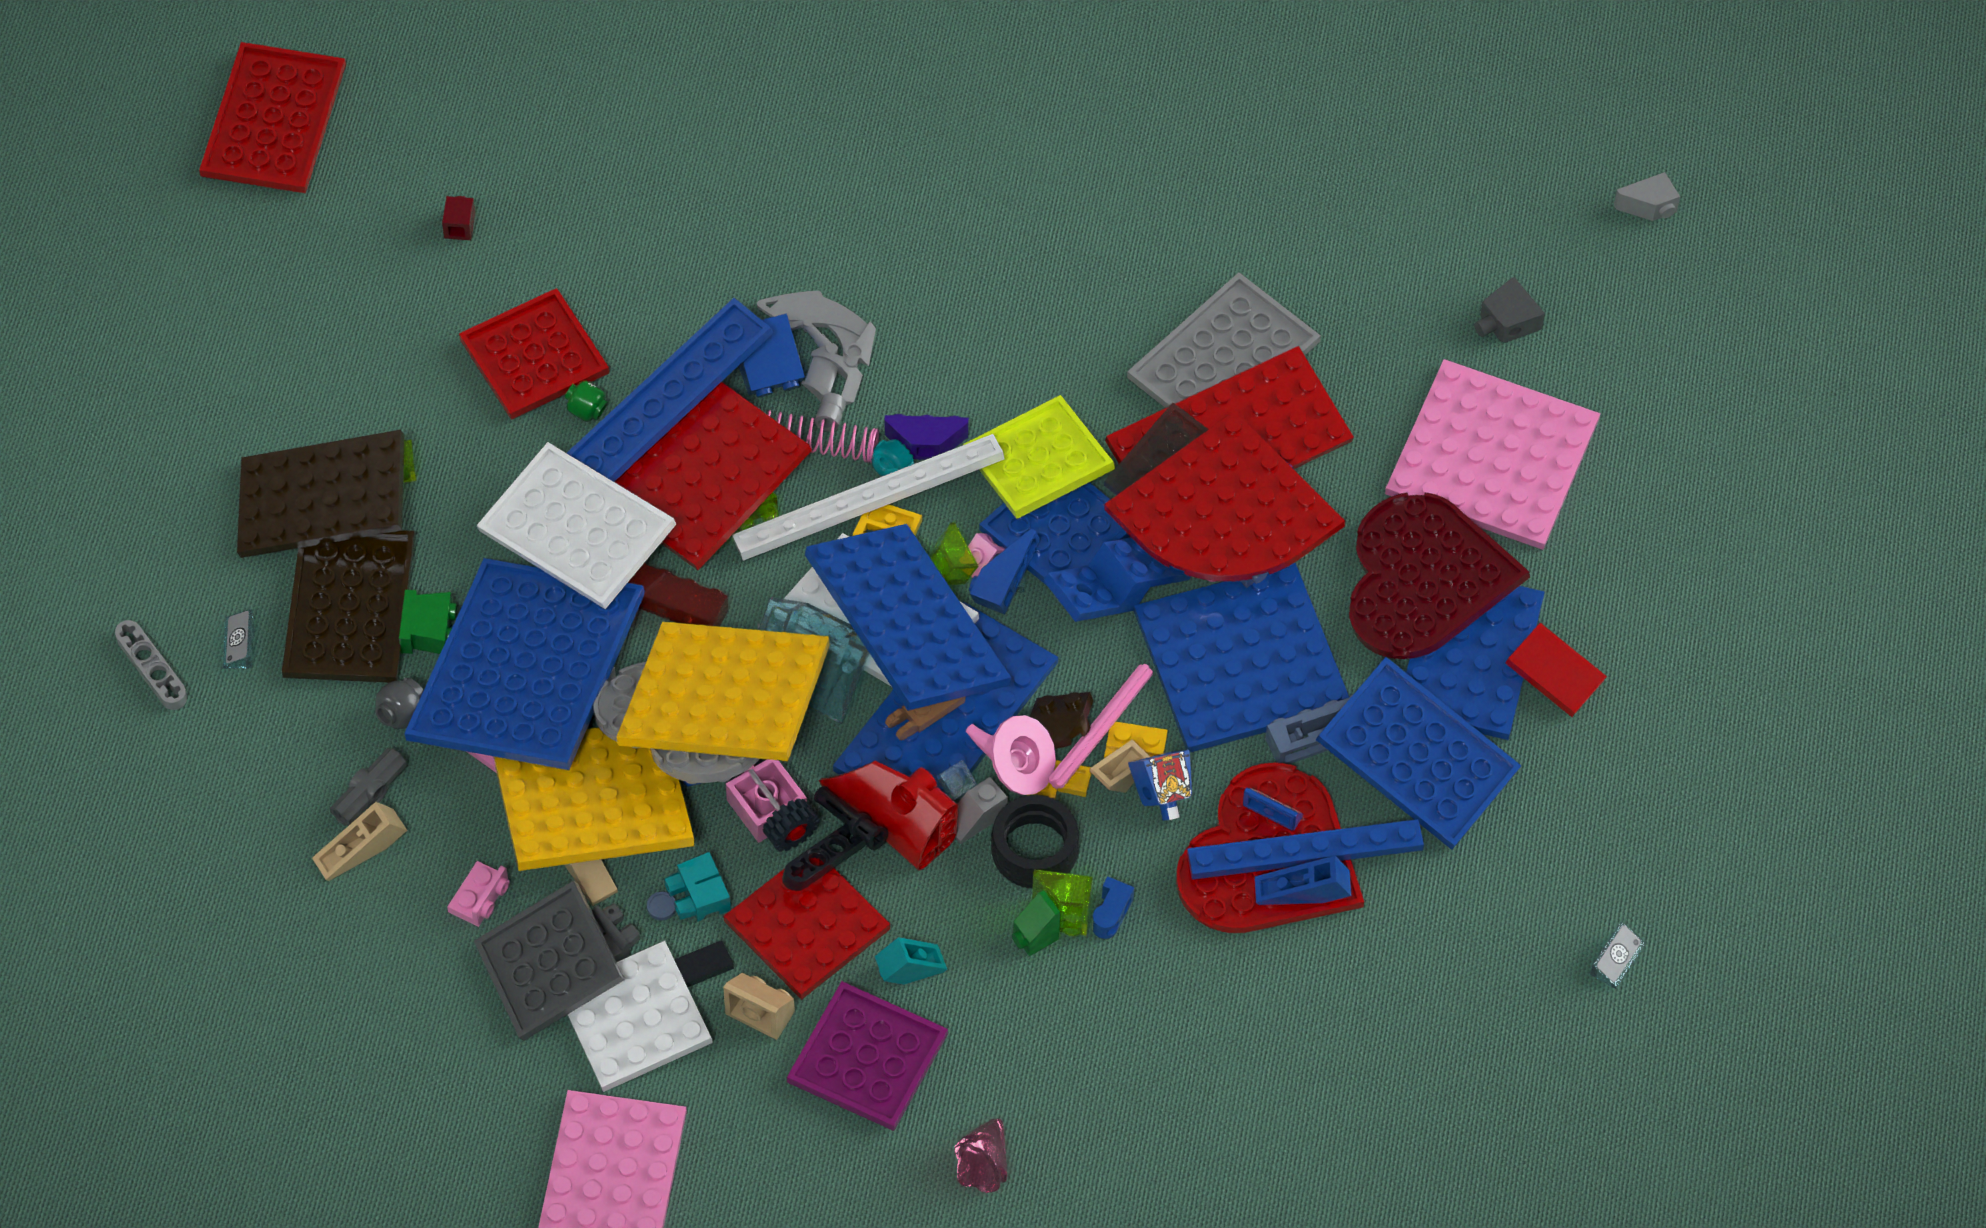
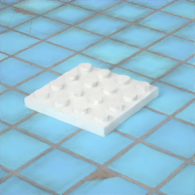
[568,941,713,1092]

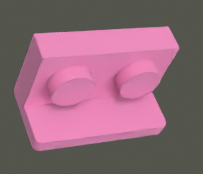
[447,861,510,927]

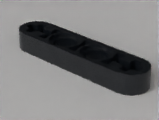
[782,824,866,891]

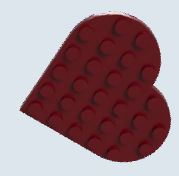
[1349,492,1530,659]

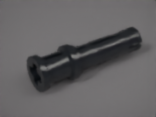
[814,786,888,850]

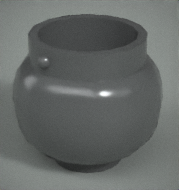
[375,678,424,729]

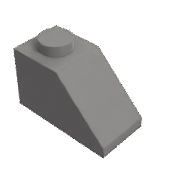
[1614,172,1680,221]
[955,777,1008,844]

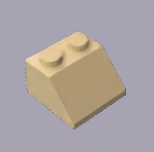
[723,973,795,1040]

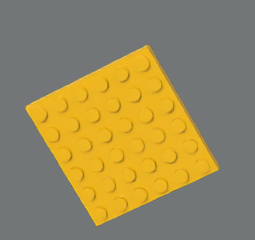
[616,622,830,761]
[493,727,694,871]

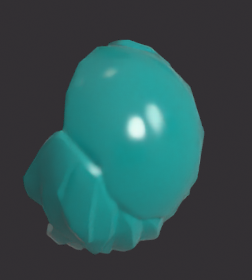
[871,439,914,477]

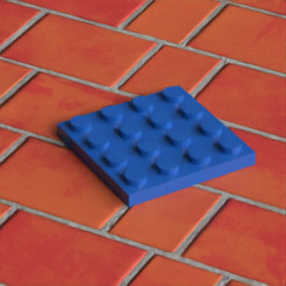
[979,482,1130,586]

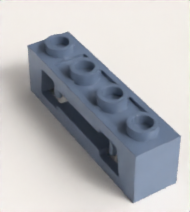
[1265,695,1353,764]

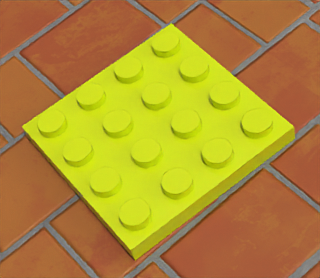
[963,395,1115,519]

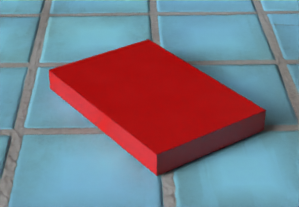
[1505,623,1607,717]

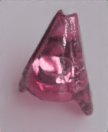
[954,1119,1007,1193]

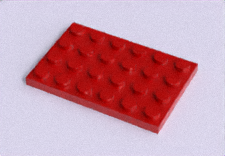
[199,42,346,193]

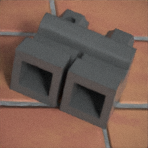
[591,903,640,962]

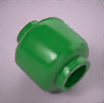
[564,381,608,422]

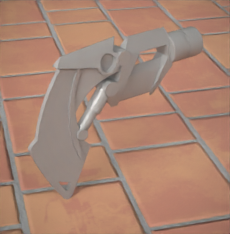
[757,291,876,432]

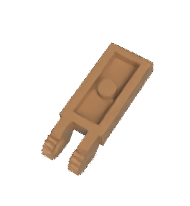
[885,697,965,741]

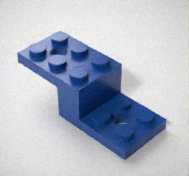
[1043,537,1191,622]

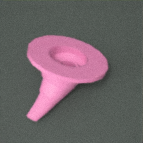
[966,715,1056,795]

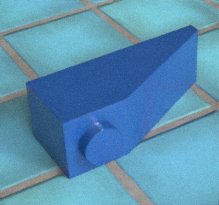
[969,529,1040,615]
[1255,856,1351,905]

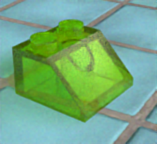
[1032,869,1093,936]

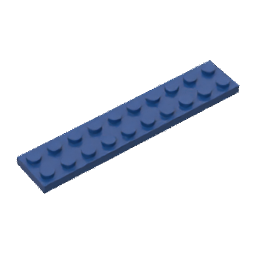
[567,298,773,482]

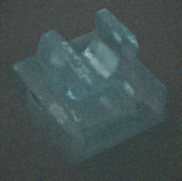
[936,760,978,800]

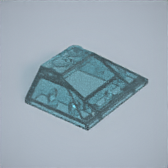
[758,597,870,724]

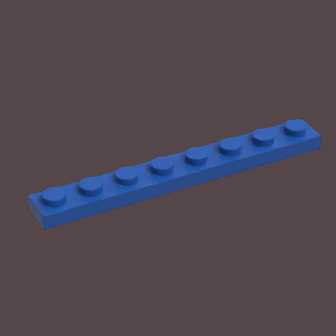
[1187,819,1424,880]

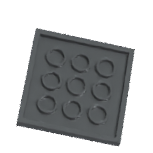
[474,880,624,1041]

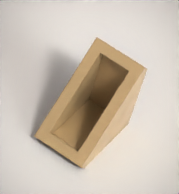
[1090,740,1150,793]

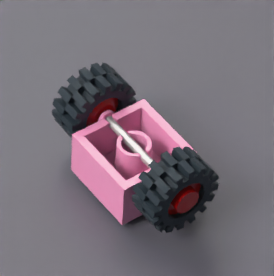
[726,759,820,852]

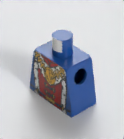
[1128,750,1192,821]

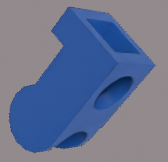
[1092,876,1134,939]

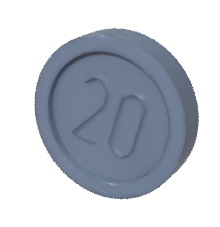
[647,892,676,920]

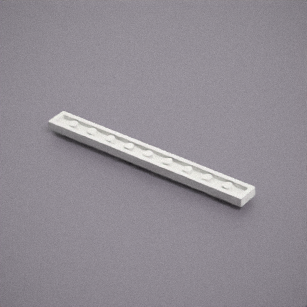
[732,434,1004,561]

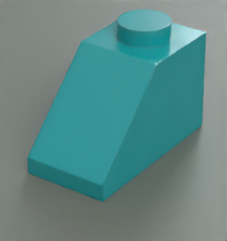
[874,937,947,985]

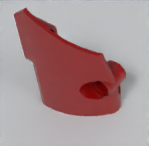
[818,761,958,871]

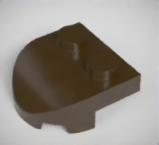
[1030,692,1093,749]

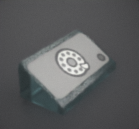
[223,609,255,669]
[1590,922,1645,989]

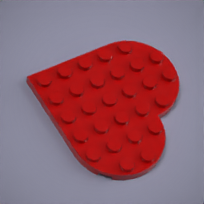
[1176,763,1364,933]

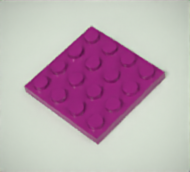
[787,981,948,1131]

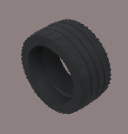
[991,795,1079,889]

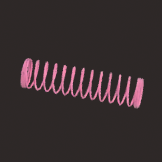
[759,408,879,463]

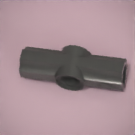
[330,748,407,826]

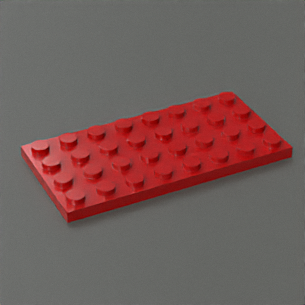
[1105,346,1354,485]

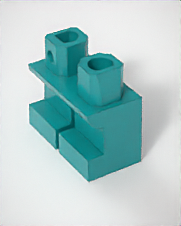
[664,852,731,922]

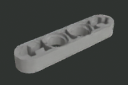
[115,620,187,710]

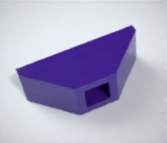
[884,414,969,460]

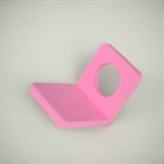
[957,533,1005,578]

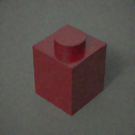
[442,196,475,241]

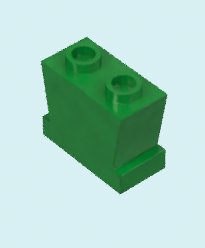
[399,590,457,654]

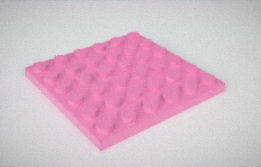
[1385,359,1600,550]

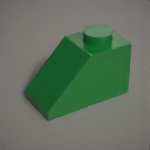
[1012,890,1060,957]

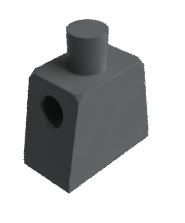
[1474,277,1545,343]

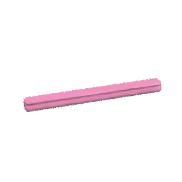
[1048,664,1153,789]

